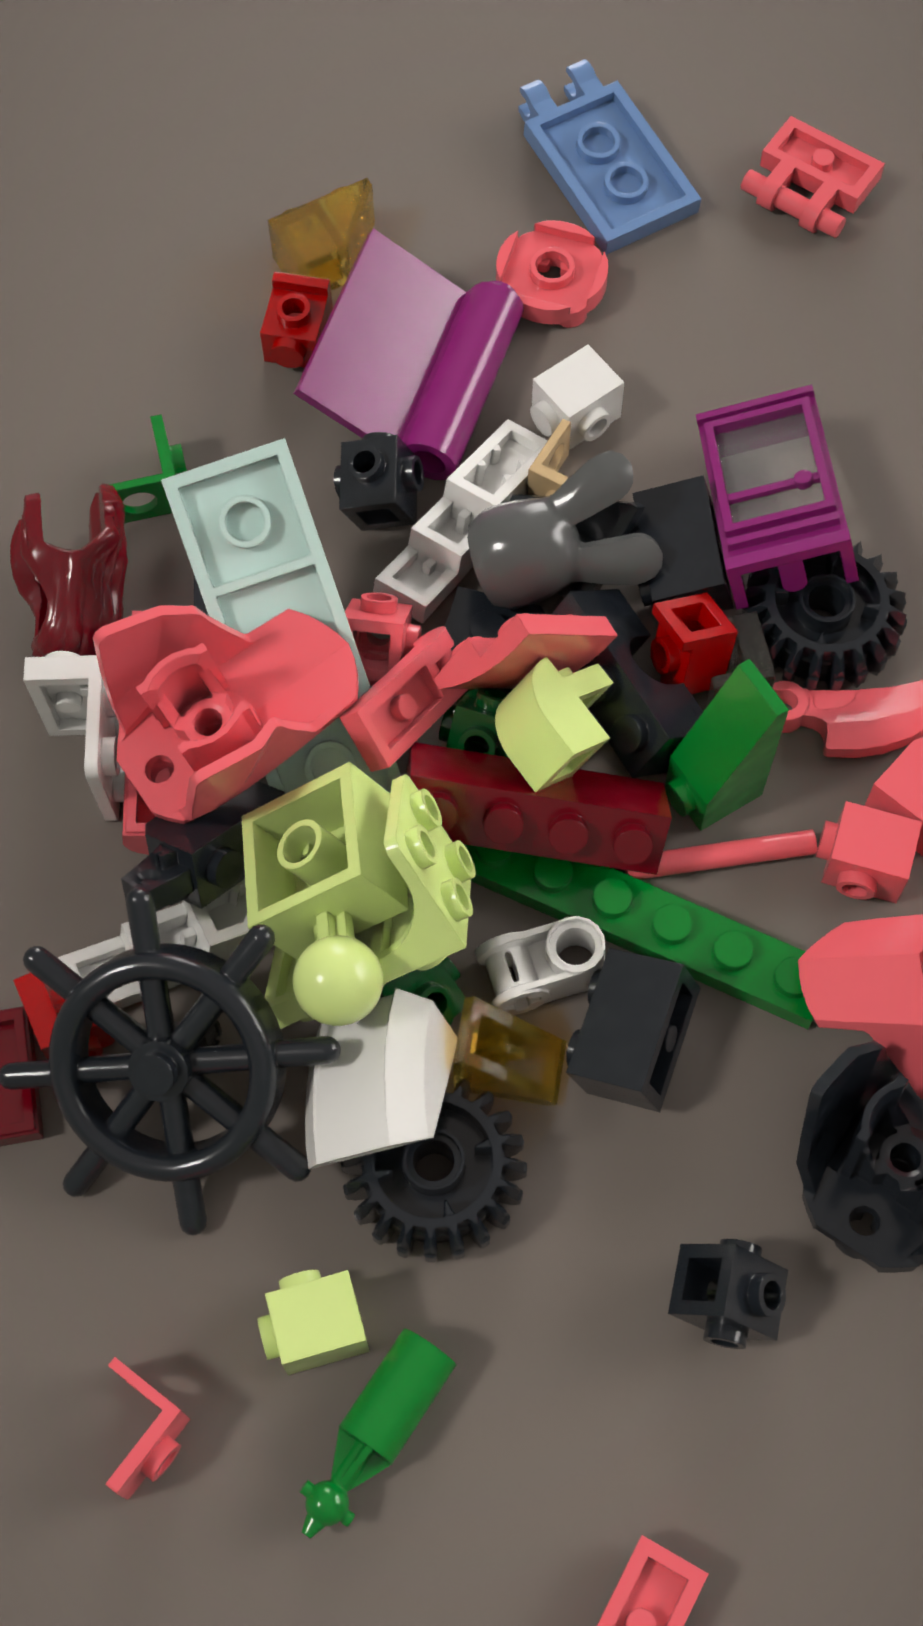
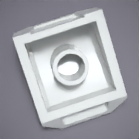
[305,988,458,1169]

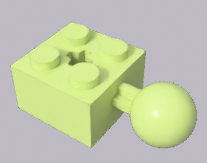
[241,762,409,1026]

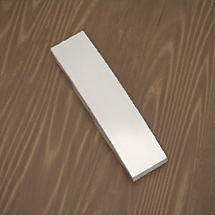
[373,419,554,624]
[58,879,250,1009]

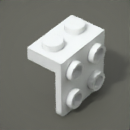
[23,651,125,821]

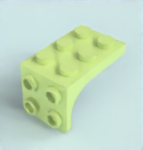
[265,774,476,1029]

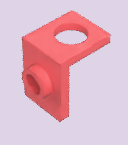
[105,1357,191,1500]

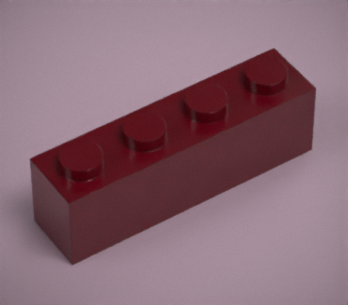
[405,742,672,875]

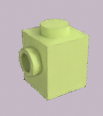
[257,1270,370,1375]

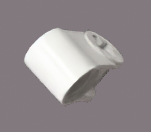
[475,916,606,1017]

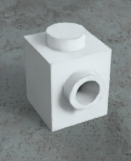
[530,345,624,450]

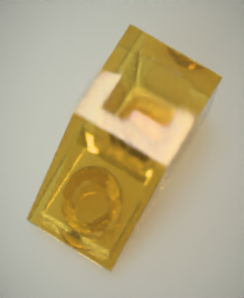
[268,178,375,291]

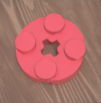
[496,220,608,328]

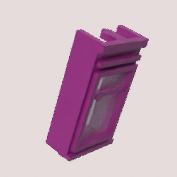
[695,384,859,610]

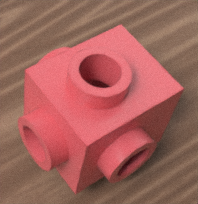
[345,592,422,686]

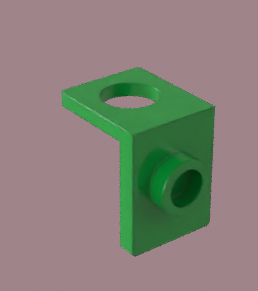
[109,414,187,523]

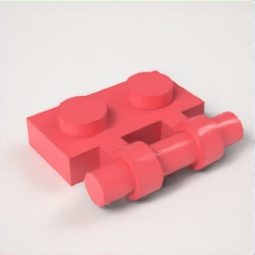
[740,116,885,238]

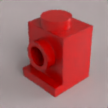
[260,271,333,368]
[650,592,738,694]

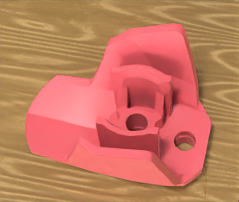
[93,605,359,824]
[798,914,923,1099]

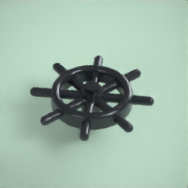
[0,887,341,1236]

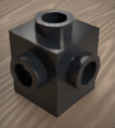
[334,432,424,531]
[668,1239,788,1349]

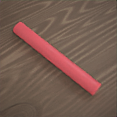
[625,829,817,880]

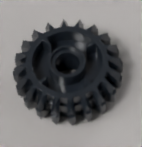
[740,541,907,690]
[341,1078,527,1263]

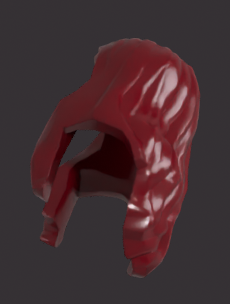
[10,483,128,657]

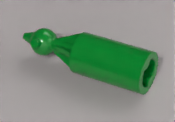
[299,1328,457,1539]

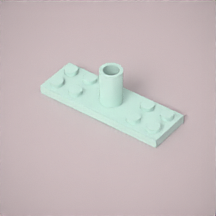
[161,438,401,794]

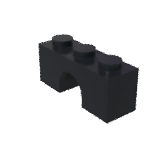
[551,589,703,778]

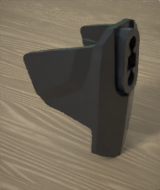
[796,1040,923,1273]

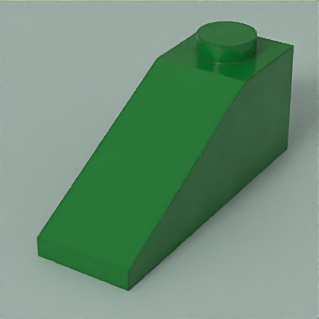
[664,659,789,831]

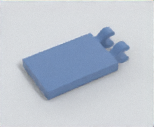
[518,59,701,255]

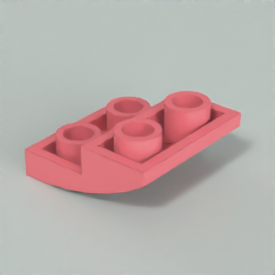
[433,613,618,689]

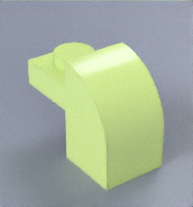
[495,657,613,793]

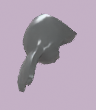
[467,450,663,610]

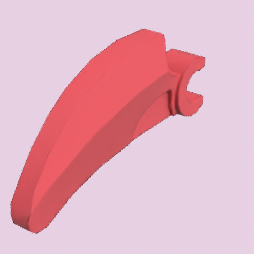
[771,680,923,758]

